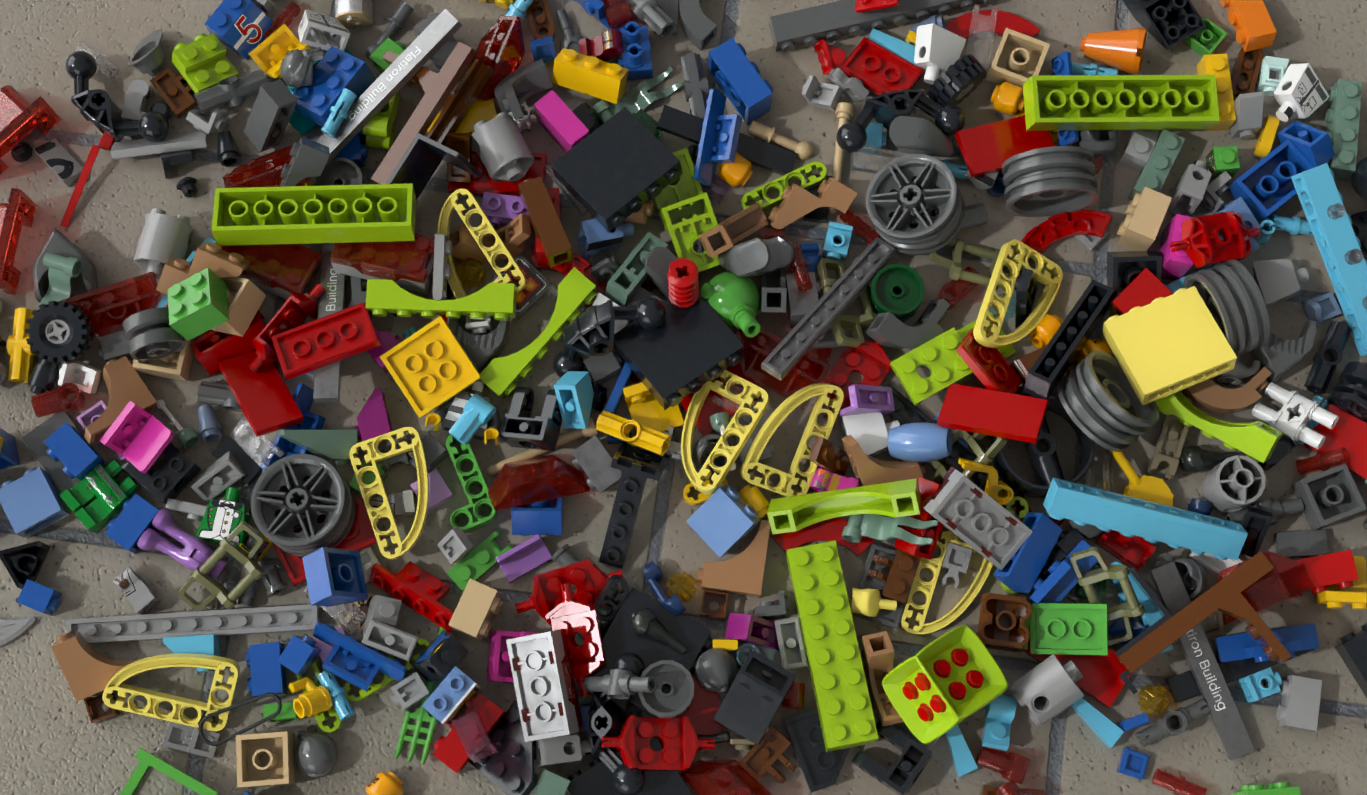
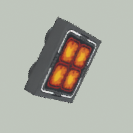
[485,253,553,320]

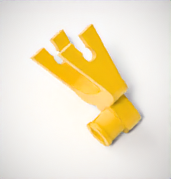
[958,458,1014,505]

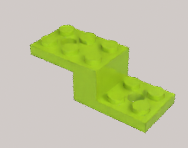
[654,148,720,272]
[890,312,1016,406]

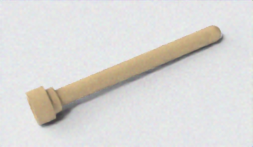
[828,102,855,214]
[487,417,599,475]

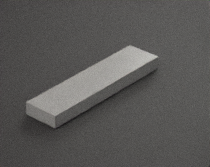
[110,131,210,159]

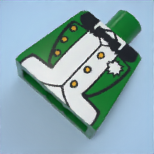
[196,487,251,547]

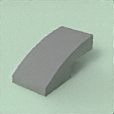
[161,721,220,759]

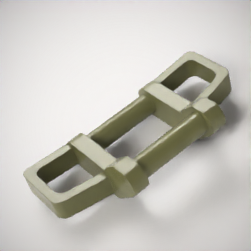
[928,238,1022,291]
[816,258,877,348]
[929,429,1007,483]
[178,521,265,611]
[1070,547,1145,646]

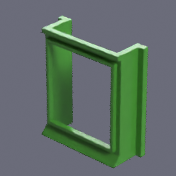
[120,748,219,795]

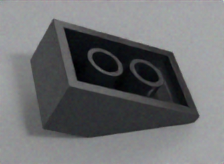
[1107,250,1162,317]

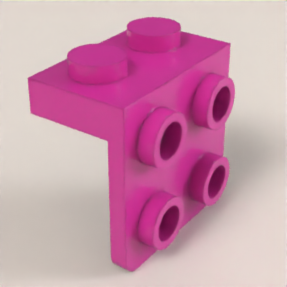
[100,401,174,473]

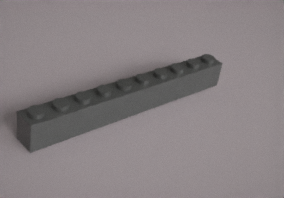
[769,0,997,52]

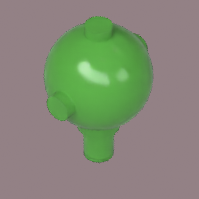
[700,272,761,337]

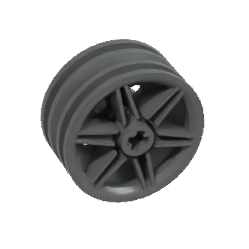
[1002,146,1099,217]
[866,154,965,256]
[1183,259,1270,357]
[1057,350,1159,452]
[251,454,356,557]

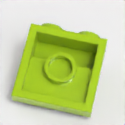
[172,33,239,93]

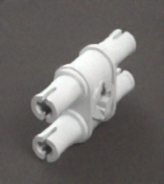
[1252,382,1339,450]

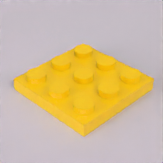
[380,316,482,418]

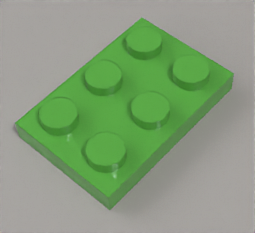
[1030,603,1109,655]

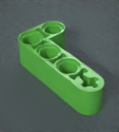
[446,434,498,534]

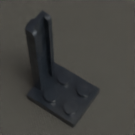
[599,443,669,569]

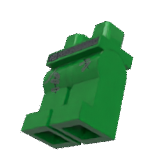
[59,459,140,533]

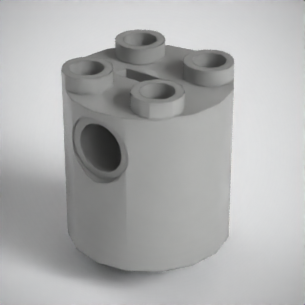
[471,112,534,182]
[133,208,193,279]
[1202,455,1266,513]
[1010,653,1085,727]

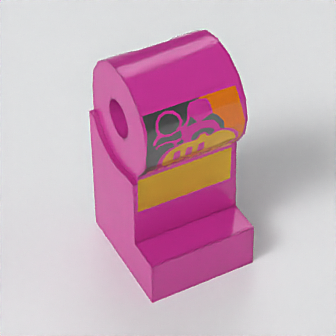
[809,468,859,492]

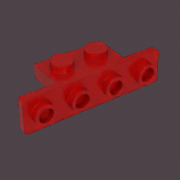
[369,561,454,632]

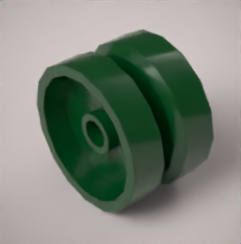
[869,263,925,322]

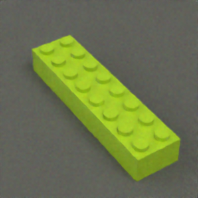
[1023,75,1220,131]
[211,183,416,246]
[786,540,879,752]

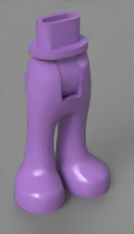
[137,507,228,580]

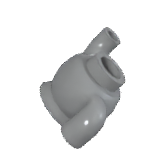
[1217,357,1261,385]

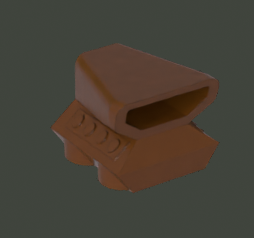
[976,593,1032,652]

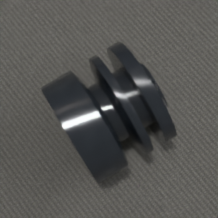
[1328,361,1367,423]

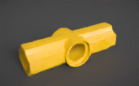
[7,308,38,383]
[596,410,671,456]

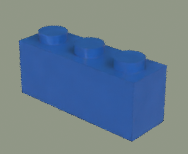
[993,512,1063,593]

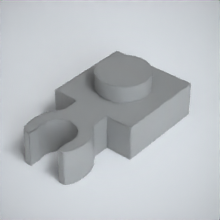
[827,68,869,102]
[165,498,207,522]
[941,543,973,589]

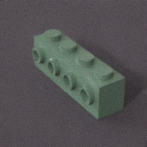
[1325,79,1362,181]

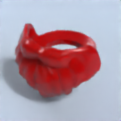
[814,39,846,75]

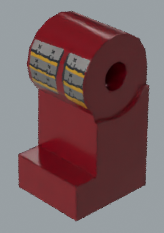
[579,30,624,62]

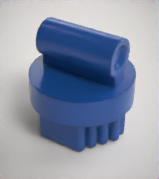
[794,243,821,273]

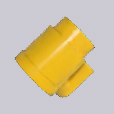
[289,677,332,718]

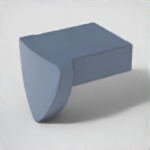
[1302,292,1342,327]

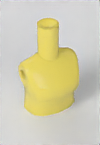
[850,587,897,617]

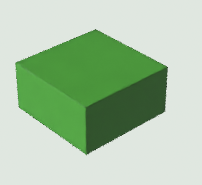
[1183,16,1228,57]
[263,702,302,723]

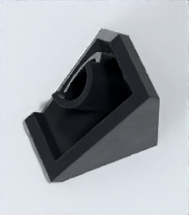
[0,541,51,589]

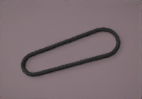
[198,693,282,746]

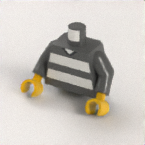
[425,381,502,445]

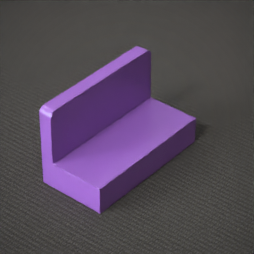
[839,384,895,416]
[495,534,552,583]

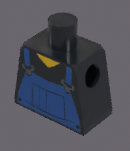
[412,630,469,682]

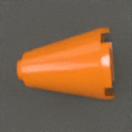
[1080,28,1147,75]

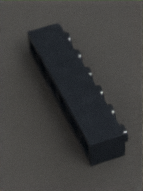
[1023,280,1115,400]

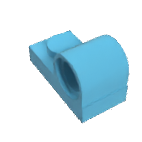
[982,694,1017,751]

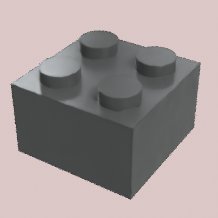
[1291,463,1367,530]

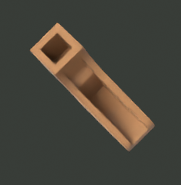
[768,177,857,229]
[698,202,769,258]
[156,242,251,295]

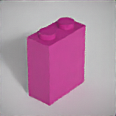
[534,90,590,153]
[1159,214,1194,281]

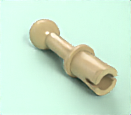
[747,120,813,160]

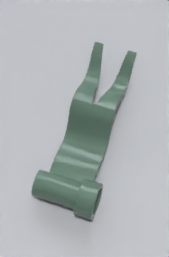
[841,514,938,545]

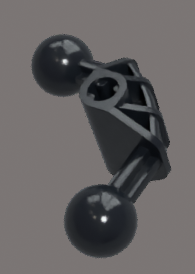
[65,51,169,142]
[836,89,965,153]
[553,297,666,378]
[588,652,645,795]

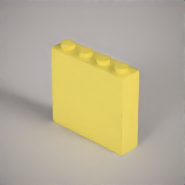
[1102,286,1237,406]

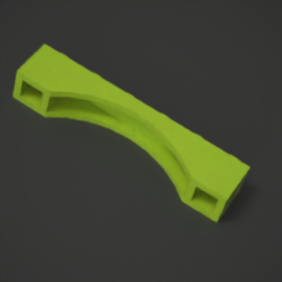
[480,267,599,398]
[366,279,517,321]
[1155,391,1283,463]
[767,478,922,535]

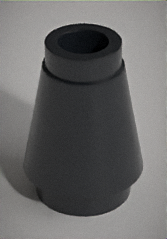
[217,130,241,167]

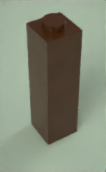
[518,176,573,268]

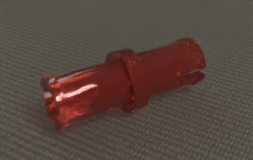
[789,243,813,292]
[1296,447,1350,475]
[1152,768,1207,795]

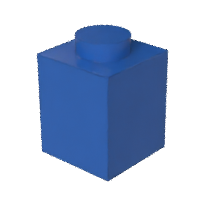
[17,579,62,616]
[277,634,321,675]

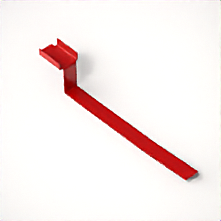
[60,133,115,228]

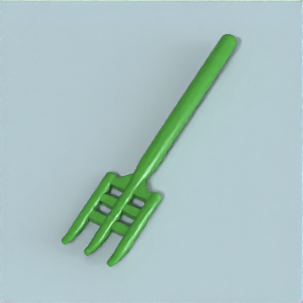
[394,609,451,765]

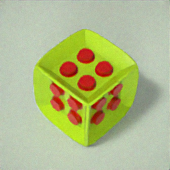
[882,625,1008,744]

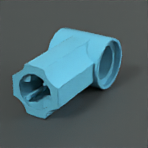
[448,394,496,445]

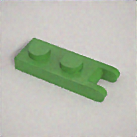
[447,529,514,592]

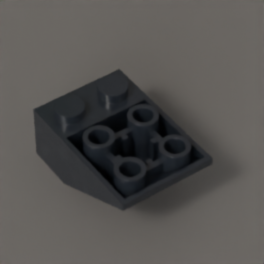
[1123,0,1206,50]
[713,650,796,745]

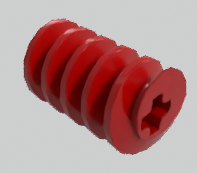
[667,258,699,308]

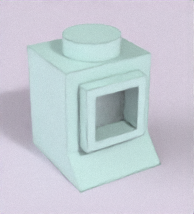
[1256,56,1289,96]

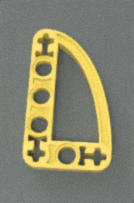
[438,189,527,317]
[973,239,1063,348]
[681,370,770,495]
[740,383,844,497]
[349,427,429,560]
[900,518,993,635]
[102,653,240,731]

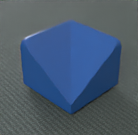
[1108,617,1145,646]

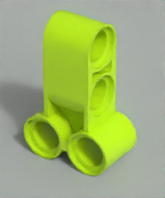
[363,91,400,150]

